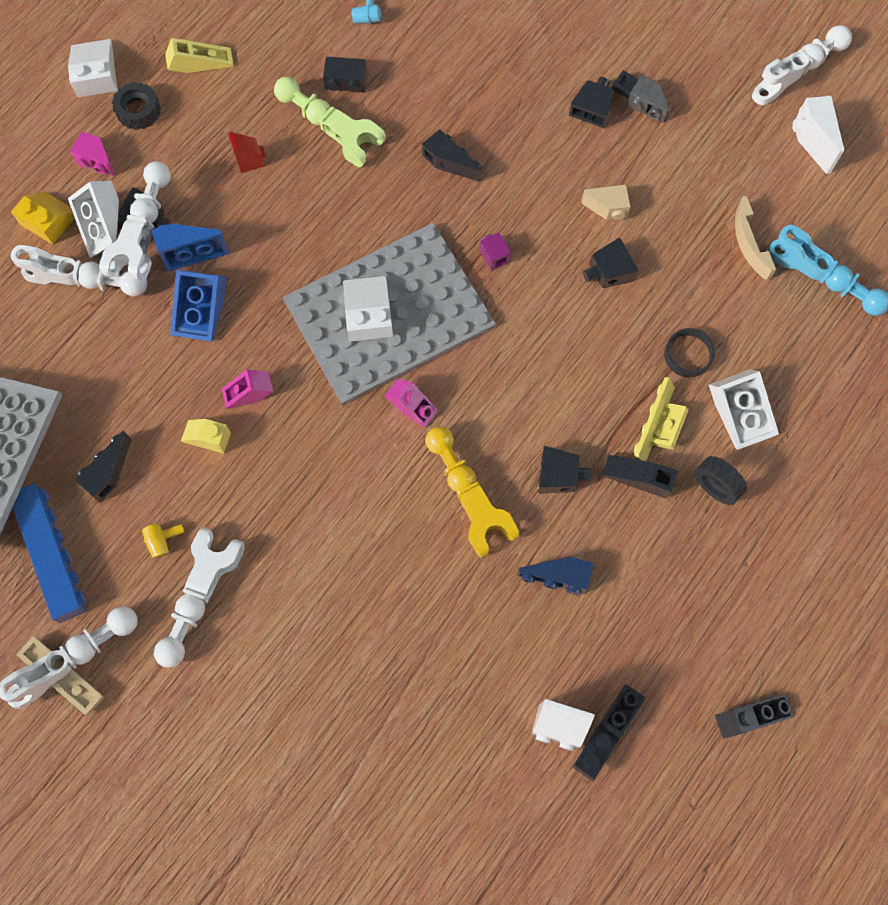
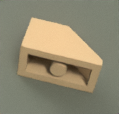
[582,185,630,220]

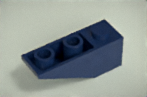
[517,557,594,596]

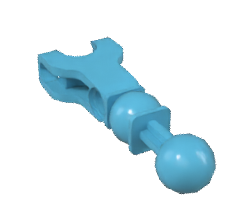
[767,225,888,316]

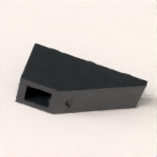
[422,129,482,182]
[74,431,132,503]
[602,455,678,499]
[715,694,794,739]

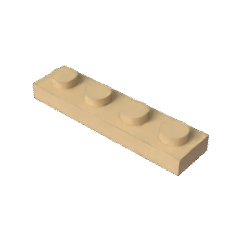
[16,636,105,716]

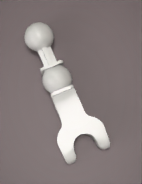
[752,25,852,105]
[100,161,171,280]
[11,245,148,297]
[154,527,244,668]
[0,606,138,709]

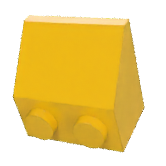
[11,192,75,244]

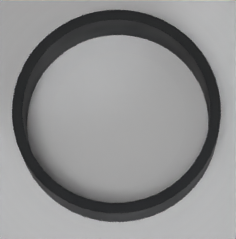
[664,328,715,378]

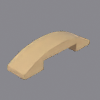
[735,196,776,280]

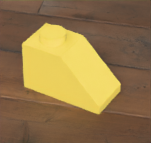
[181,419,231,453]

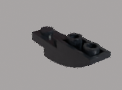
[572,684,646,782]

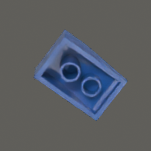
[152,224,230,272]
[170,270,227,341]

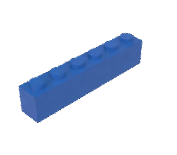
[13,483,87,623]

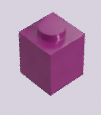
[479,232,511,271]

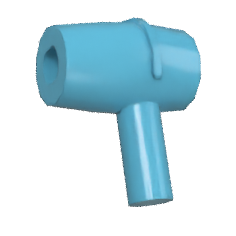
[352,0,381,24]

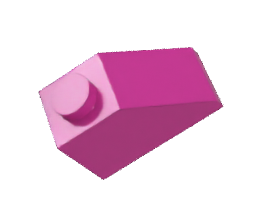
[222,369,273,409]

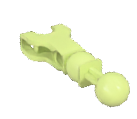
[274,77,386,167]

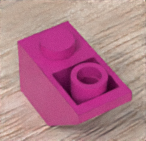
[70,131,115,176]
[384,379,438,427]

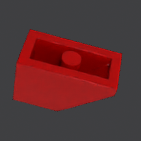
[228,132,266,174]

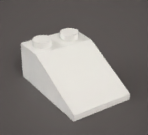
[68,39,118,97]
[793,96,844,174]
[68,180,119,258]
[343,276,393,342]
[709,369,779,450]
[531,699,595,751]

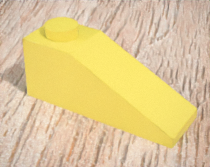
[165,38,233,73]

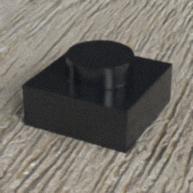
[612,70,639,99]

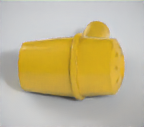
[142,523,184,558]

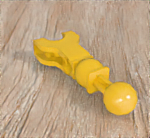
[425,426,519,557]

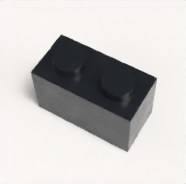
[323,56,367,93]

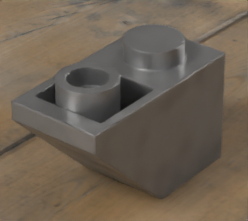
[627,75,668,123]

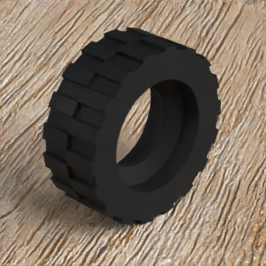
[112,82,161,130]
[694,456,747,505]

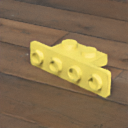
[634,377,688,461]

